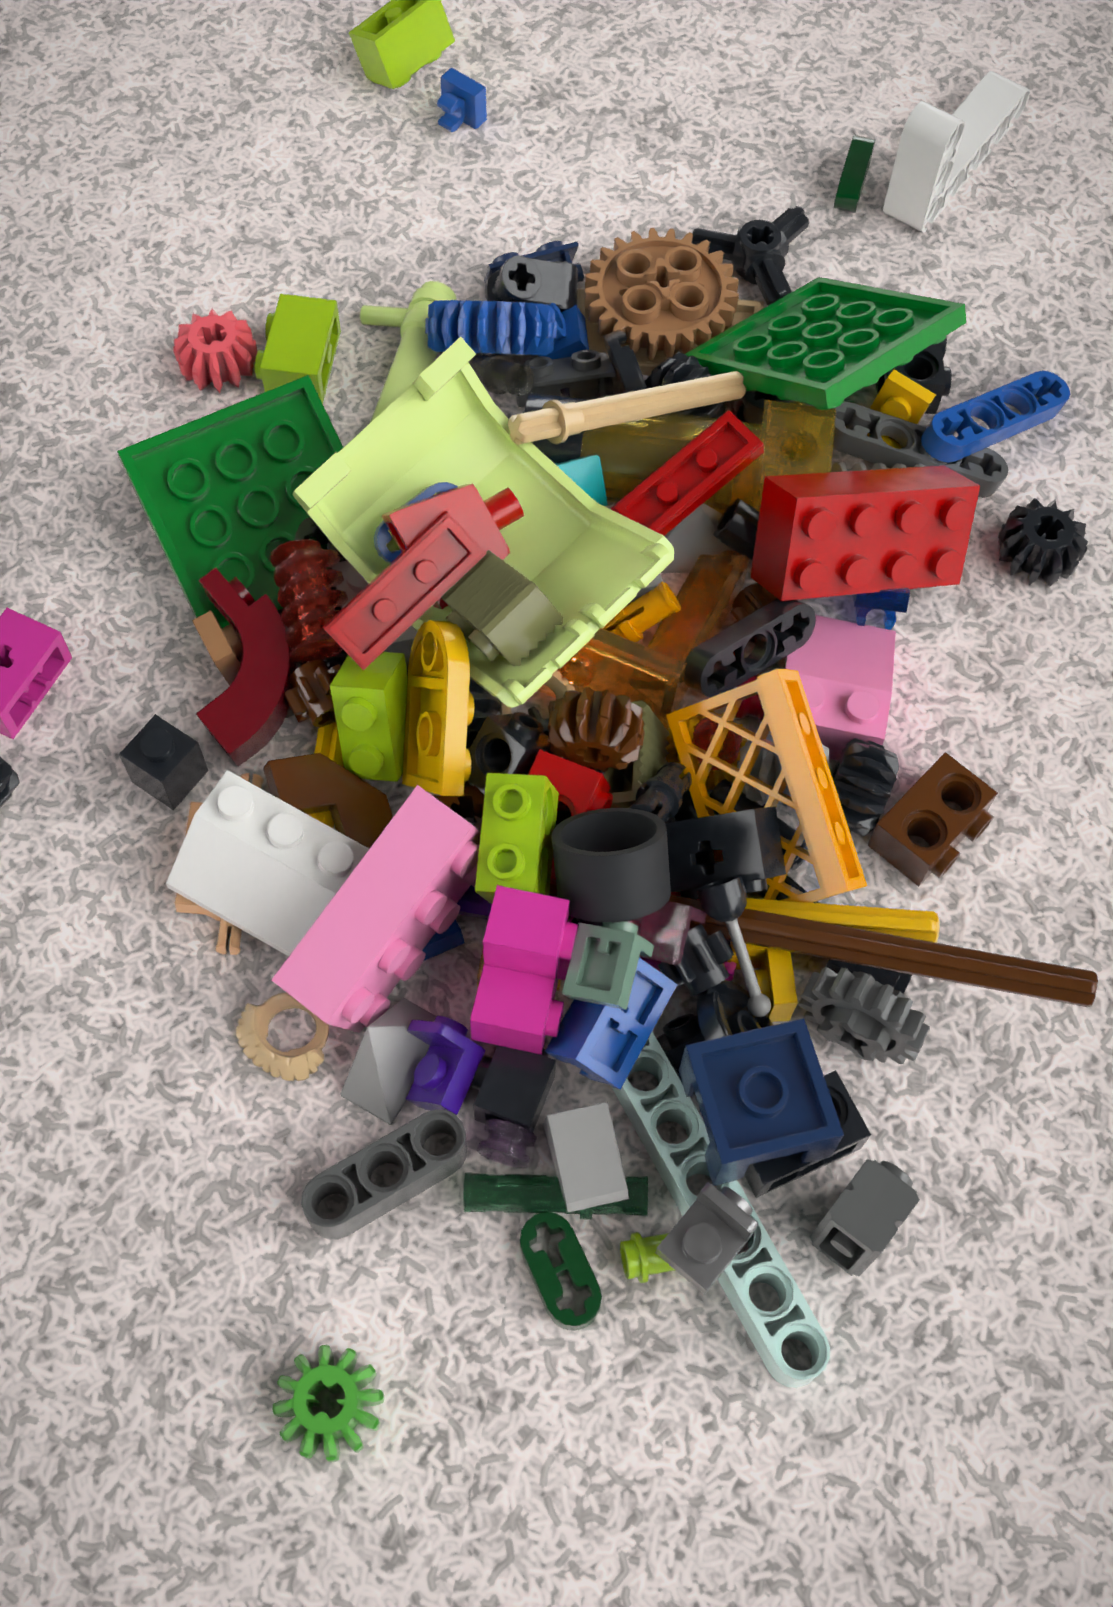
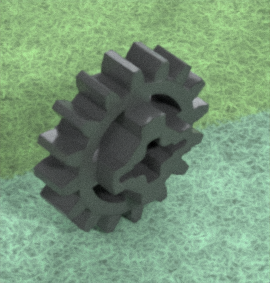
[799,967,930,1064]

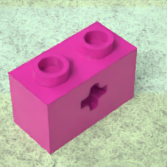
[0,608,73,739]

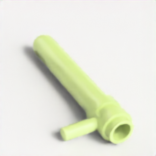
[360,281,457,423]

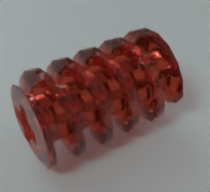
[269,539,349,663]

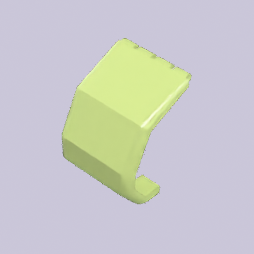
[292,337,674,708]

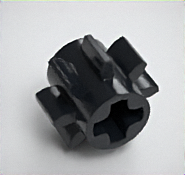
[658,923,734,997]

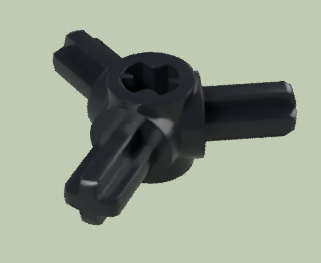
[692,206,809,306]

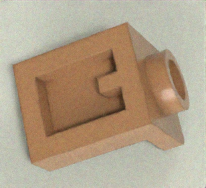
[192,611,243,686]

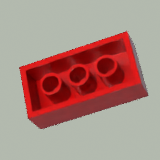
[750,465,980,601]

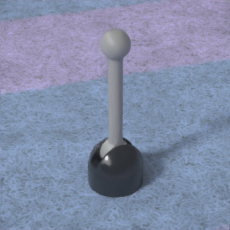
[696,875,771,1017]

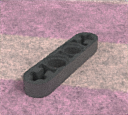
[820,401,1008,498]

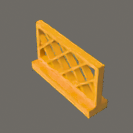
[666,669,867,903]

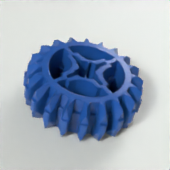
[425,300,557,355]

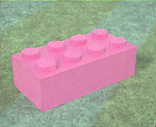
[272,785,481,1033]

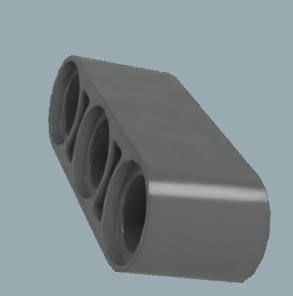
[301,1109,467,1240]

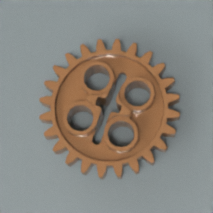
[584,228,739,360]

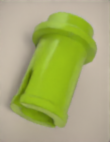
[620,1232,675,1283]

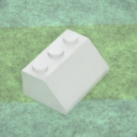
[166,770,369,956]

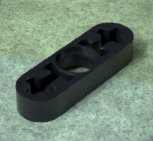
[682,598,816,698]

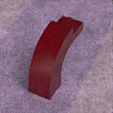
[196,567,296,767]

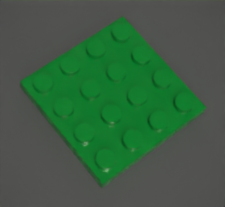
[685,277,967,410]
[117,375,344,628]

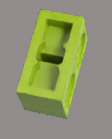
[475,773,559,904]

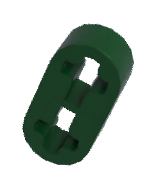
[834,135,876,213]
[520,1212,602,1331]

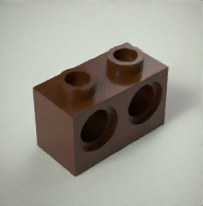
[868,752,998,887]

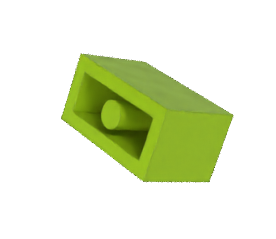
[348,0,455,89]
[255,294,341,404]
[330,652,408,782]

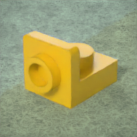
[867,370,936,449]
[727,941,798,1022]

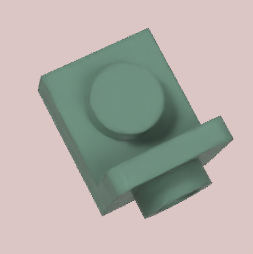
[562,921,654,1010]

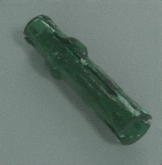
[463,1172,648,1220]

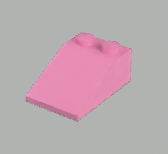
[770,615,896,760]

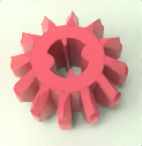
[173,308,258,393]

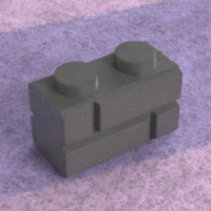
[810,1159,920,1276]

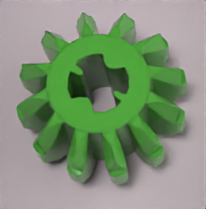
[272,1345,385,1462]

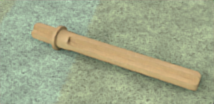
[508,371,746,445]

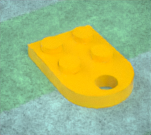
[402,620,474,796]

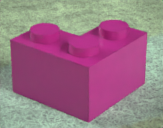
[470,885,578,1055]

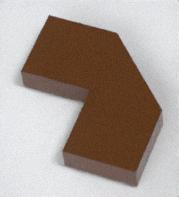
[263,753,393,849]

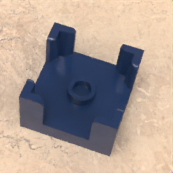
[678,1018,844,1186]

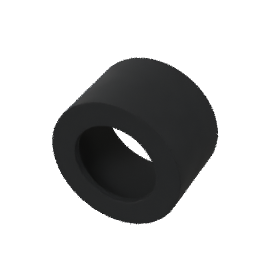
[551,808,671,923]

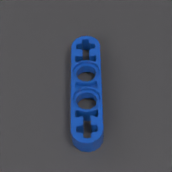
[921,371,1070,463]

